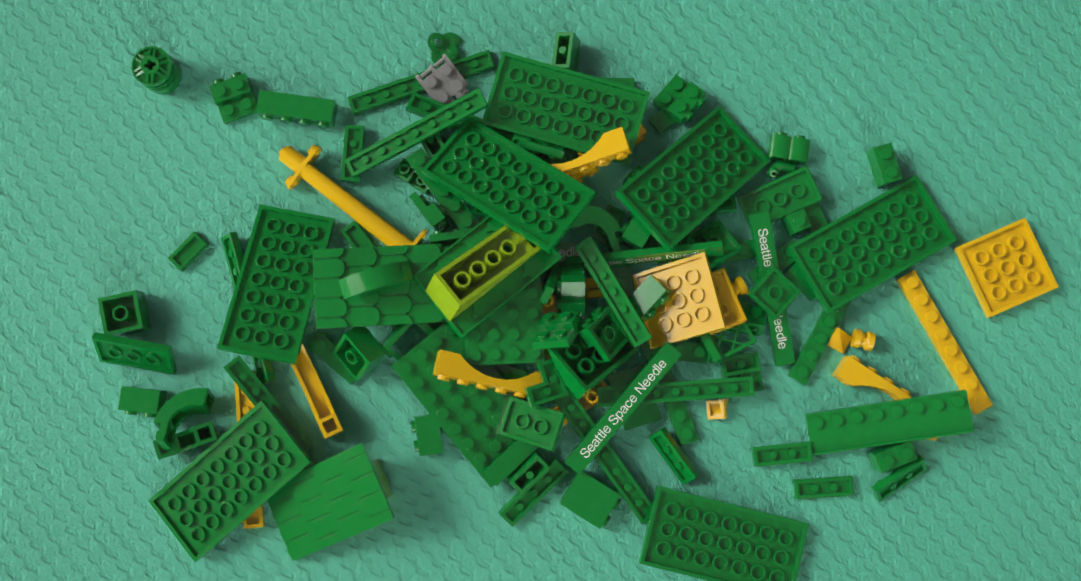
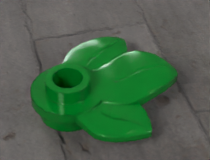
[427,32,462,66]

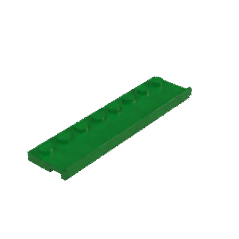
[805,389,974,455]

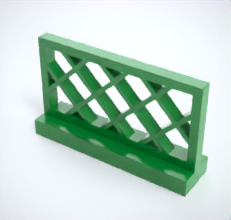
[698,322,757,366]

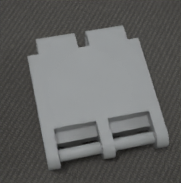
[415,54,469,105]

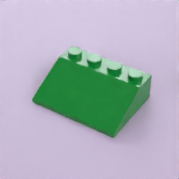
[547,306,639,400]

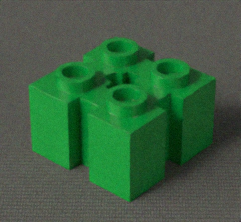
[556,264,585,317]

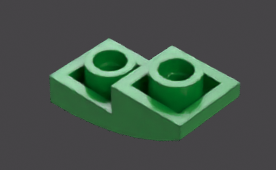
[393,158,430,196]

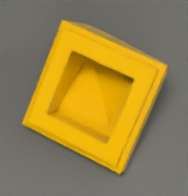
[827,327,852,354]
[706,398,728,420]

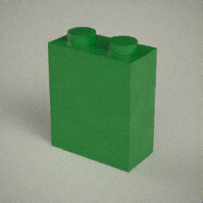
[559,471,621,529]

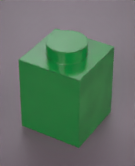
[781,208,812,237]

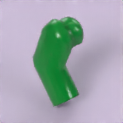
[767,161,795,178]

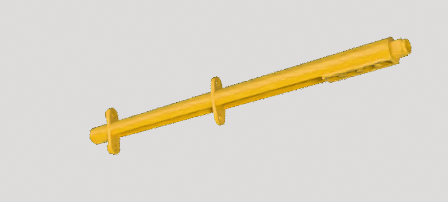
[279,145,552,364]

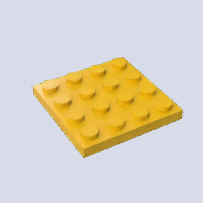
[954,217,1059,318]
[632,252,727,349]

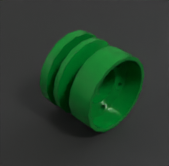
[131,46,182,94]

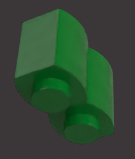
[767,132,810,165]

